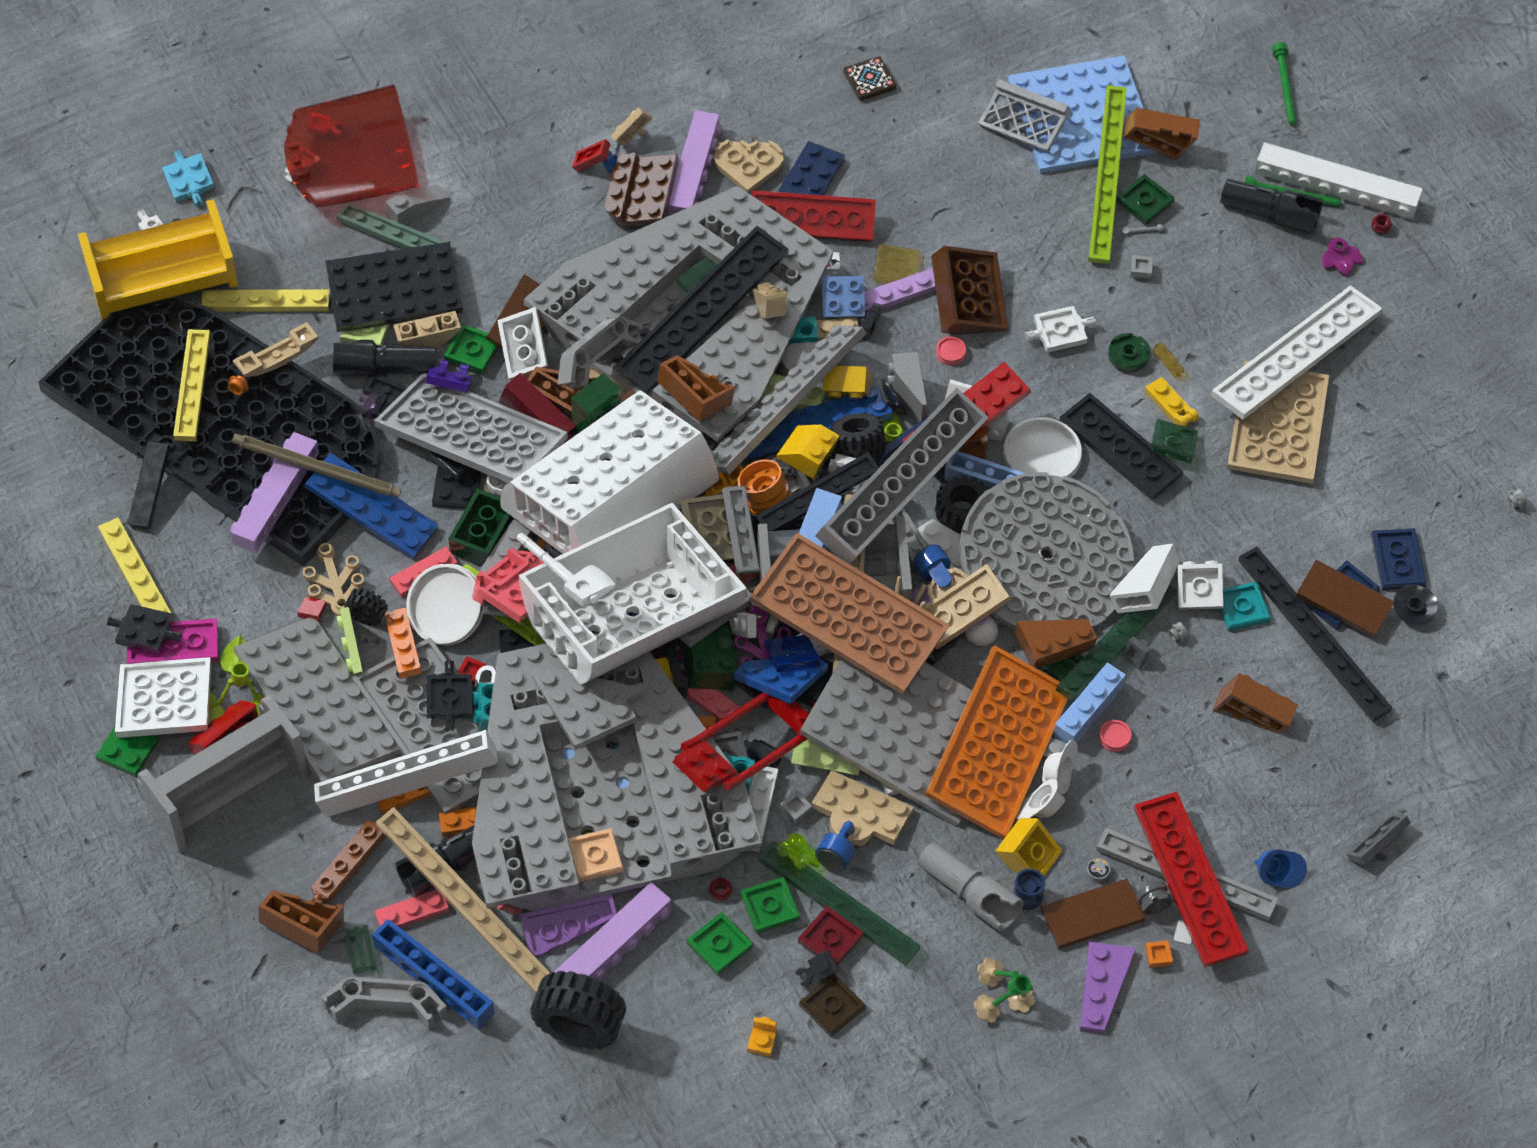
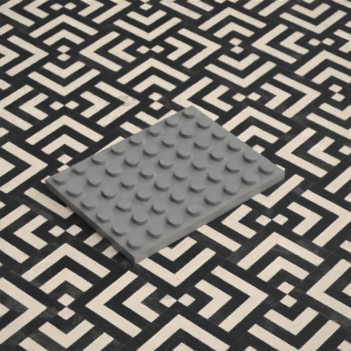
[799,658,972,826]

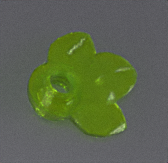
[777,833,820,870]

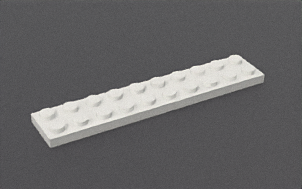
[1211,286,1382,420]

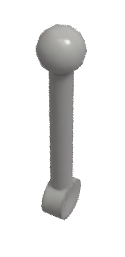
[1121,224,1164,236]

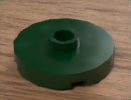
[1108,333,1150,372]

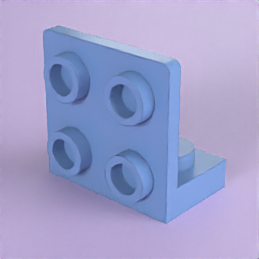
[821,276,865,318]

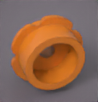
[228,376,248,396]

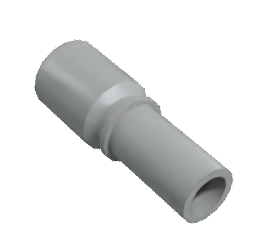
[918,842,1024,932]

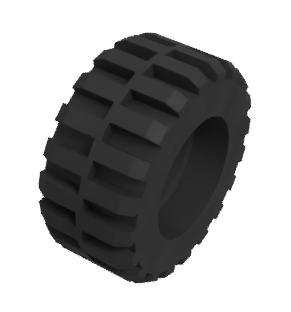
[530,971,626,1049]

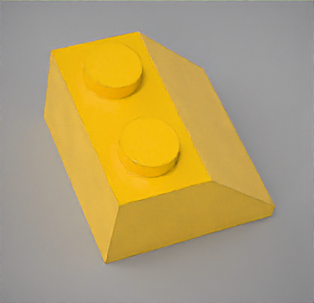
[822,366,874,399]
[776,424,840,479]
[995,818,1063,876]

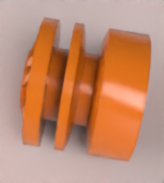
[738,460,792,516]

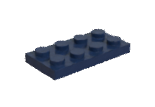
[778,141,845,196]

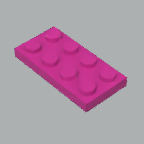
[127,619,218,664]

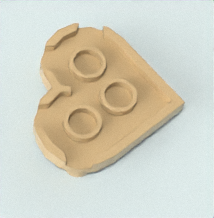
[714,140,784,193]

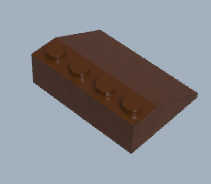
[931,246,1008,335]

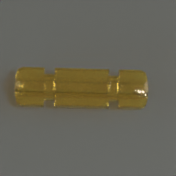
[1153,342,1184,378]

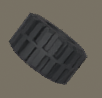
[830,413,886,459]
[935,475,988,534]

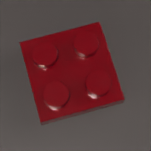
[798,906,864,966]

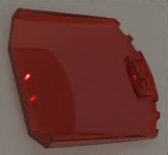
[284,84,419,208]

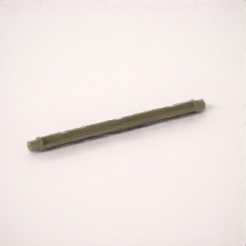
[232,433,402,498]

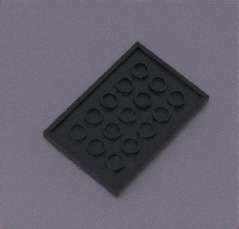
[325,242,463,332]

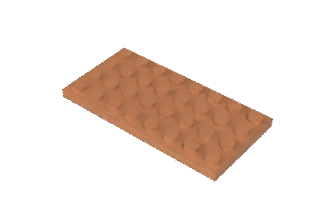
[749,532,949,695]

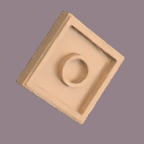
[567,828,623,882]

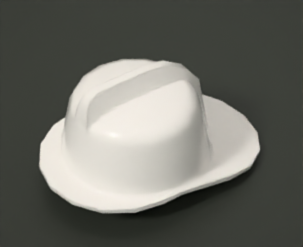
[1042,740,1078,794]
[1016,779,1065,820]

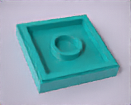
[1220,581,1271,631]

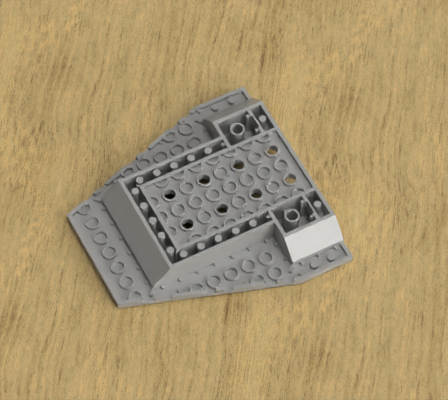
[524,186,833,442]
[472,632,762,911]

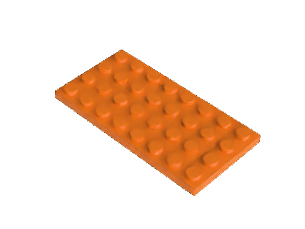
[924,645,1072,840]

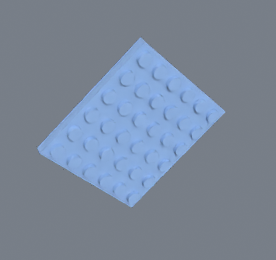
[1008,56,1157,174]

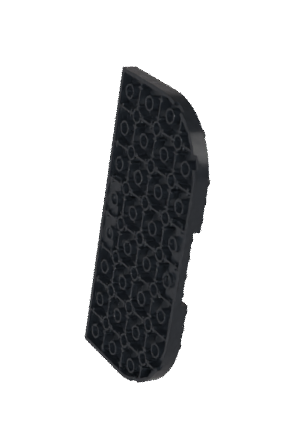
[38,299,380,566]

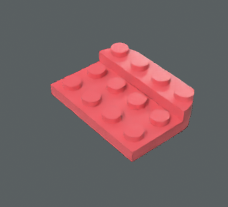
[472,547,544,622]

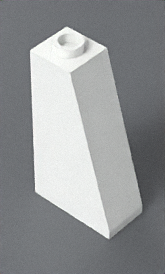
[1110,544,1180,613]

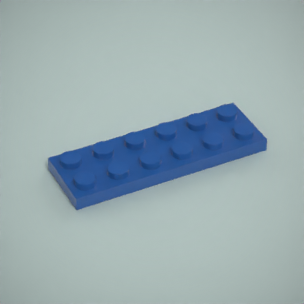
[305,452,438,560]

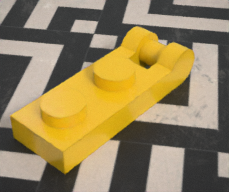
[1144,377,1199,430]

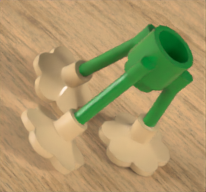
[974,957,1035,1023]

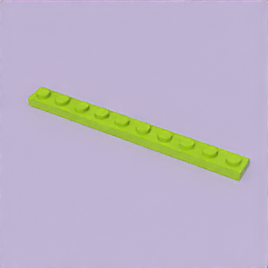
[1088,85,1127,264]

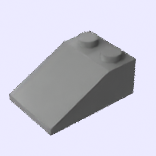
[887,352,927,424]

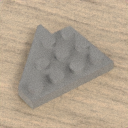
[533,667,643,750]

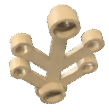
[302,543,365,616]

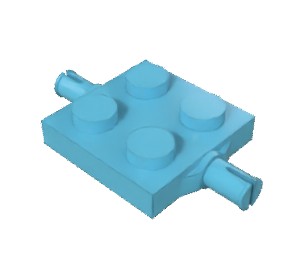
[162,150,215,207]

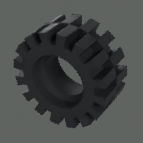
[344,588,388,626]

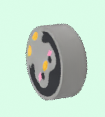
[1086,858,1110,882]

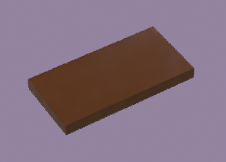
[485,274,543,350]
[1295,559,1394,638]
[1041,879,1145,949]

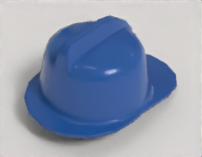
[1254,849,1307,888]

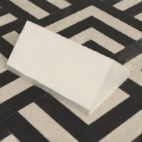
[498,307,548,380]

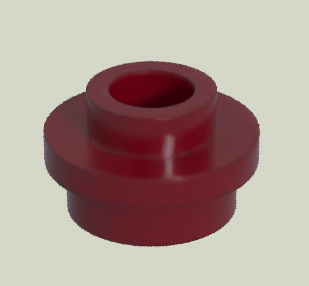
[1371,214,1392,234]
[709,878,732,900]

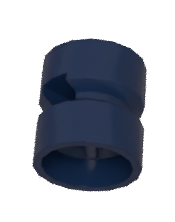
[1013,868,1045,910]

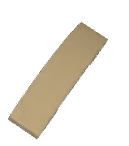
[233,322,318,377]

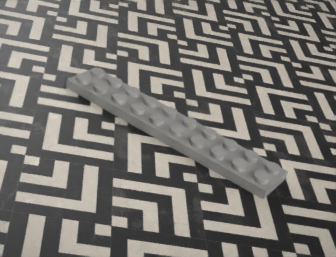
[711,325,867,474]

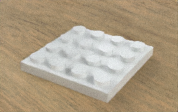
[115,657,212,738]

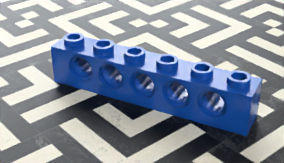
[372,919,495,1030]

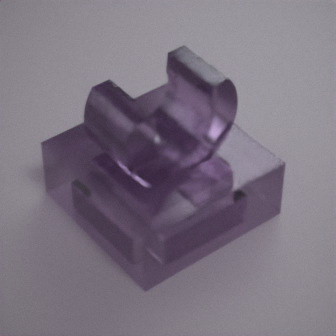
[359,392,380,422]

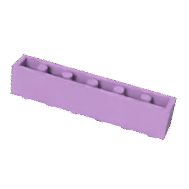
[667,110,722,217]
[230,432,319,553]
[554,882,671,980]

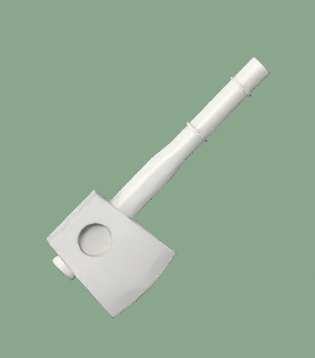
[517,533,616,607]

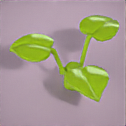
[208,635,263,725]

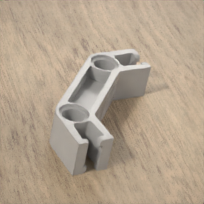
[557,317,643,390]
[321,977,448,1030]

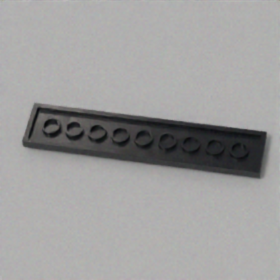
[615,226,789,395]

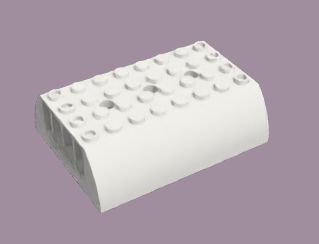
[500,390,719,554]
[519,503,747,684]

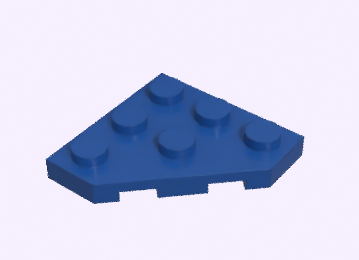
[734,655,828,704]

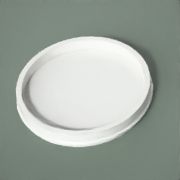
[1002,417,1082,478]
[406,564,485,646]

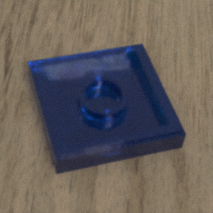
[764,635,821,672]

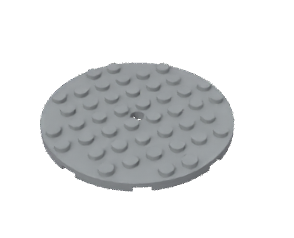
[959,472,1134,629]

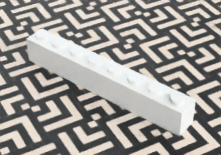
[1255,142,1423,219]
[314,730,498,817]

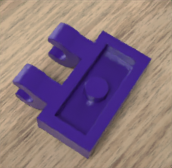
[425,359,472,392]

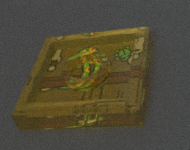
[873,244,920,283]

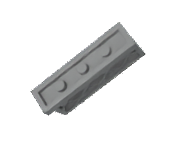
[978,79,1073,153]

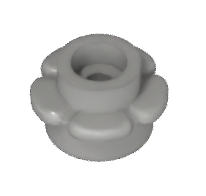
[1508,489,1527,509]
[1168,621,1189,643]

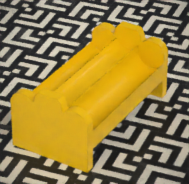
[78,199,238,321]

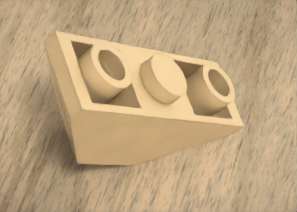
[752,283,787,319]
[393,311,461,348]

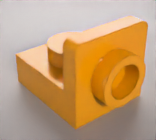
[747,1017,777,1057]

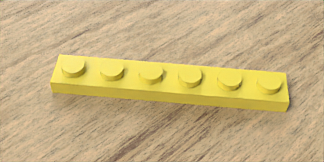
[201,289,330,312]
[173,330,211,441]
[98,518,174,621]

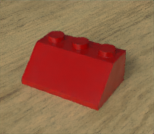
[189,700,258,755]

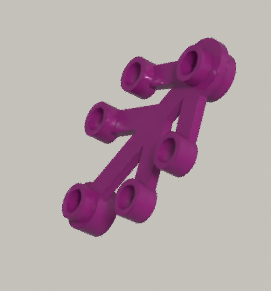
[733,606,796,667]

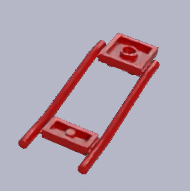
[672,692,809,793]

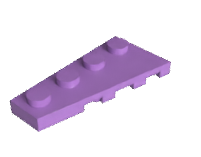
[520,894,617,958]
[1080,942,1136,1034]

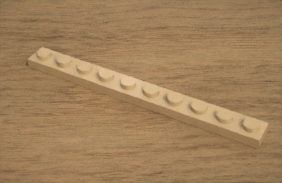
[376,807,550,994]

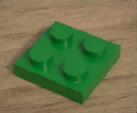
[444,324,498,374]
[95,726,159,777]
[740,877,800,934]
[686,912,753,976]

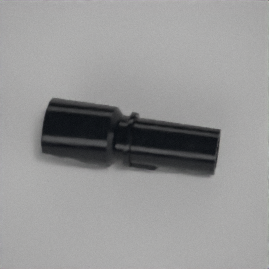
[1220,178,1323,233]
[333,339,435,376]
[395,824,475,897]

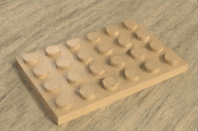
[1227,361,1329,484]

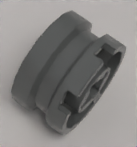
[1136,882,1173,915]

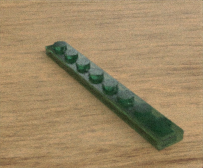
[1056,585,1177,702]
[758,841,920,966]

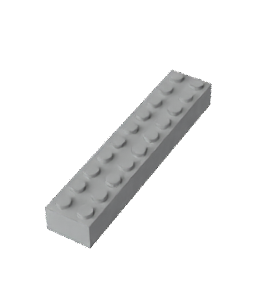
[815,388,989,564]

